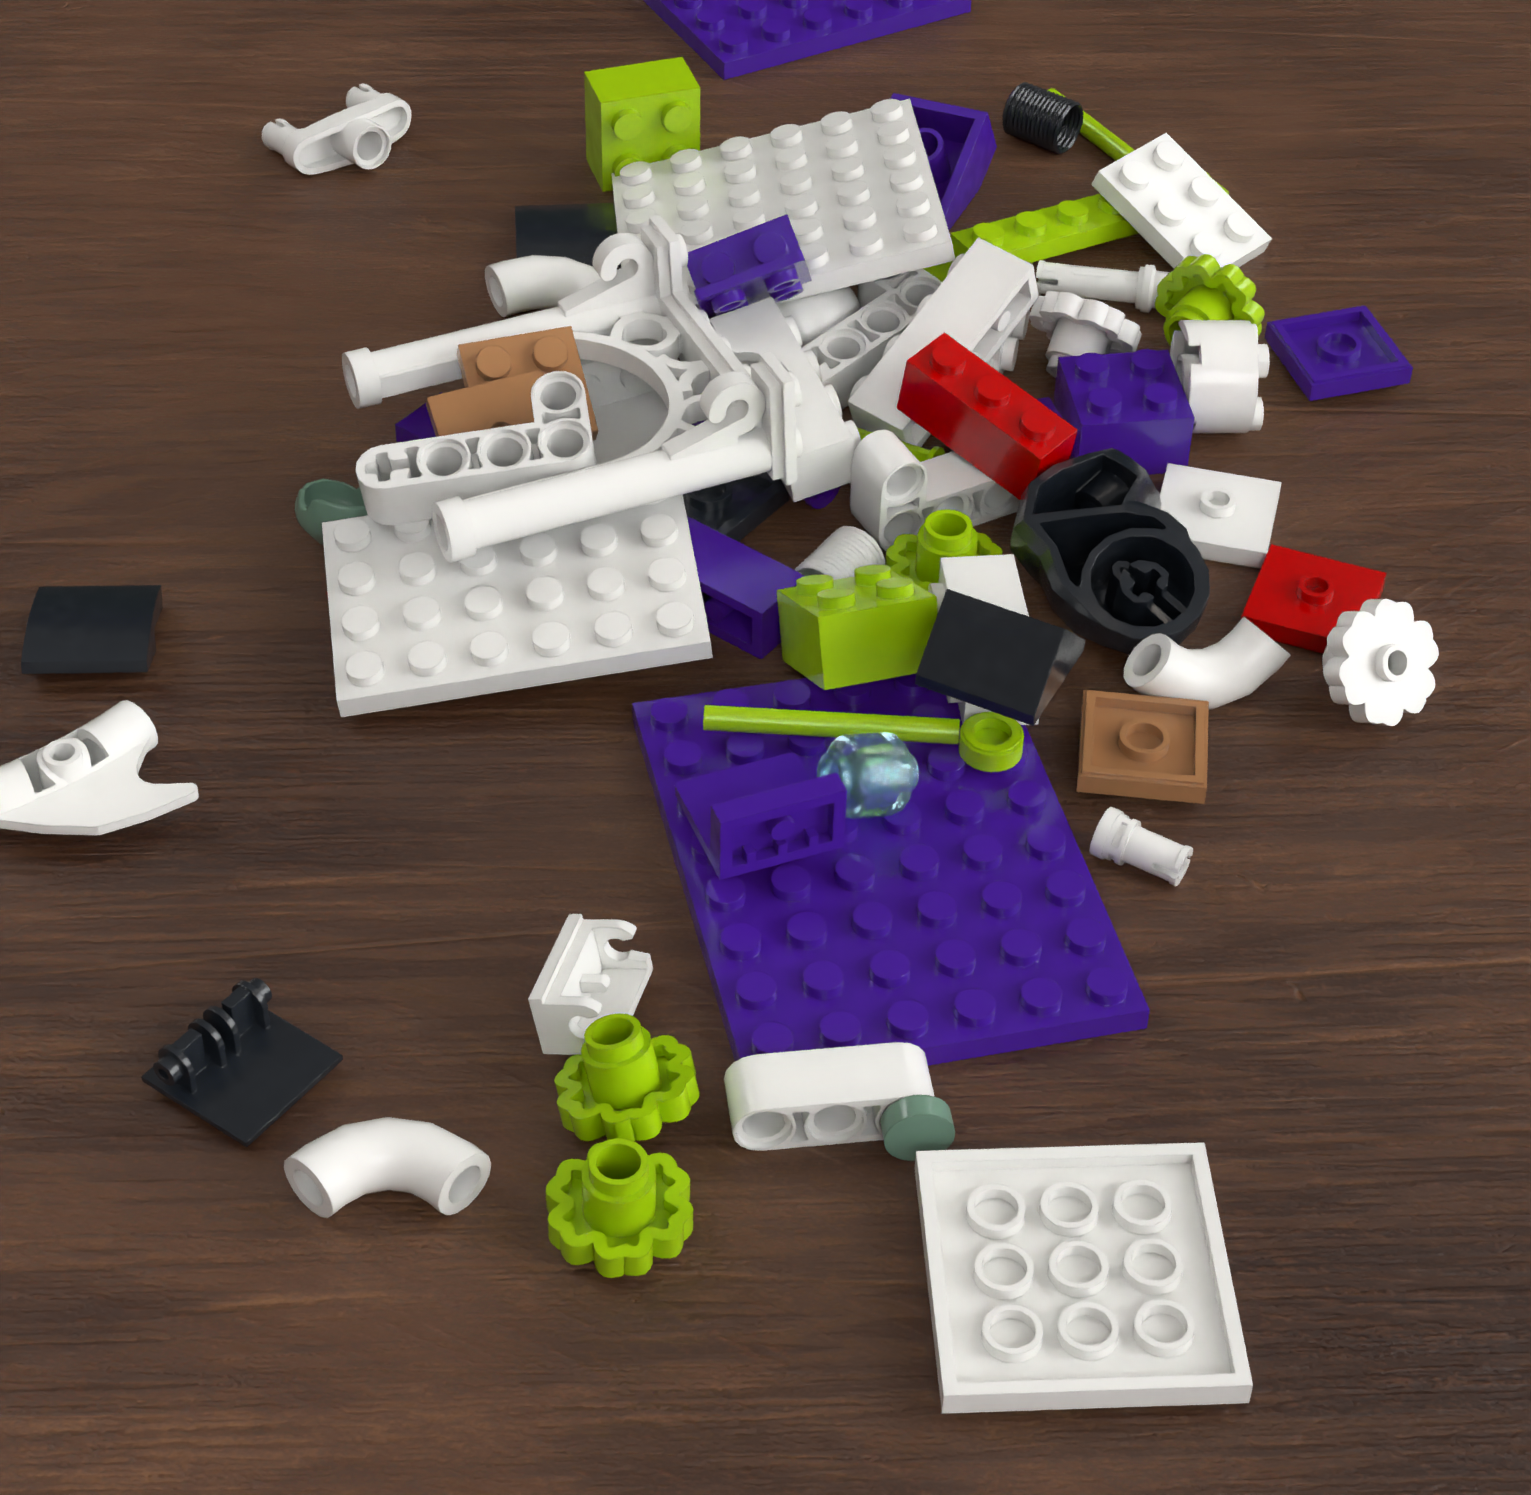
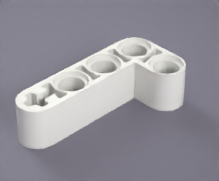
[802,269,942,409]
[355,371,597,525]
[850,429,1020,551]

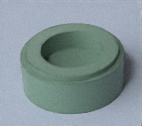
[880,1095,955,1161]

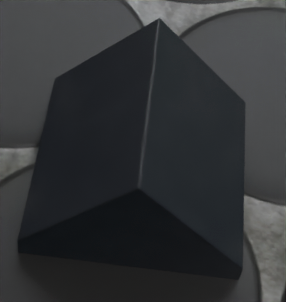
[915,589,1085,726]

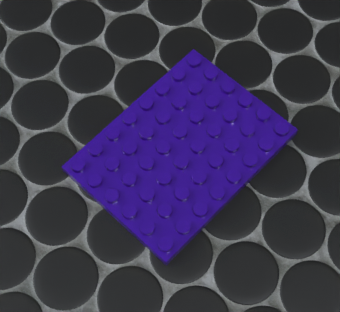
[632,674,1150,1066]

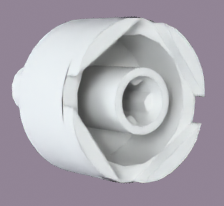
[1170,320,1270,433]

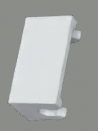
[528,914,654,1055]

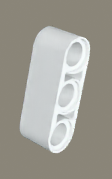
[724,1042,934,1151]

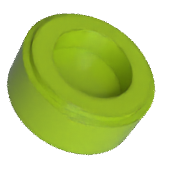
[959,712,1024,772]

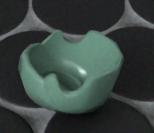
[295,479,368,545]

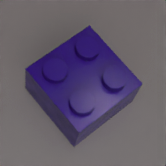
[1053,349,1195,475]

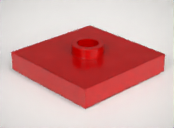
[1241,544,1387,653]

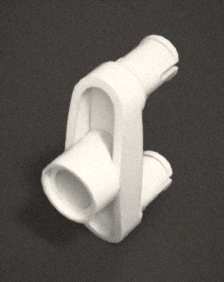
[262,84,411,175]

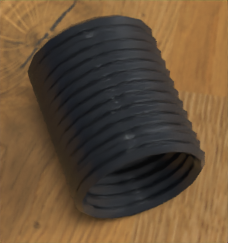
[1002,82,1084,154]

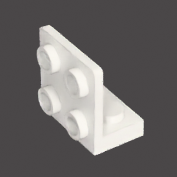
[580,339,668,464]

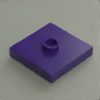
[1264,305,1413,401]

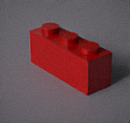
[897,332,1078,500]

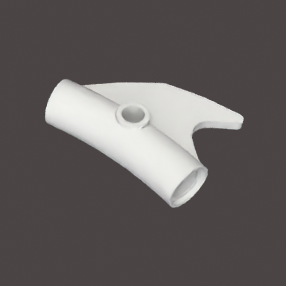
[0,700,199,835]

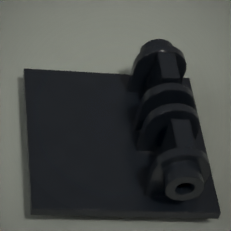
[141,978,343,1148]

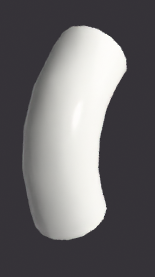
[485,255,601,317]
[1124,617,1291,710]
[284,1117,491,1218]

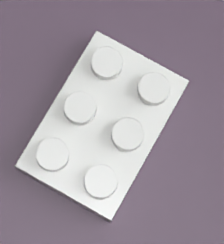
[1091,133,1272,268]

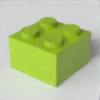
[584,57,700,192]
[776,565,938,690]

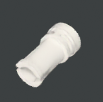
[1089,807,1193,886]

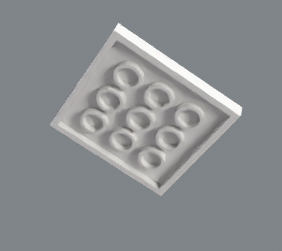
[915,1142,1253,1414]

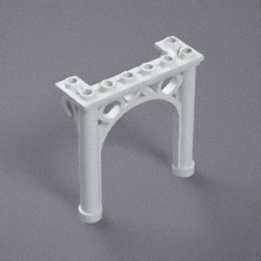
[342,215,803,563]

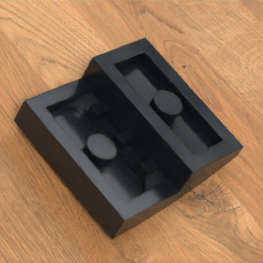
[515,203,621,267]
[21,585,163,674]

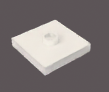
[1160,463,1282,569]

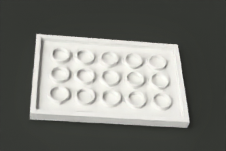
[322,494,713,717]

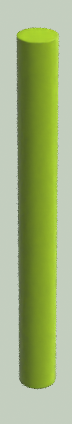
[703,705,960,744]

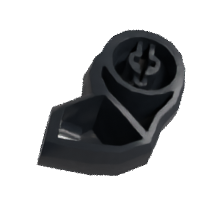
[1010,448,1210,655]

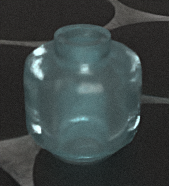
[817,731,919,819]

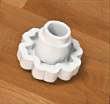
[1029,291,1142,378]
[1322,599,1439,726]

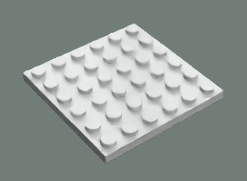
[611,99,955,309]

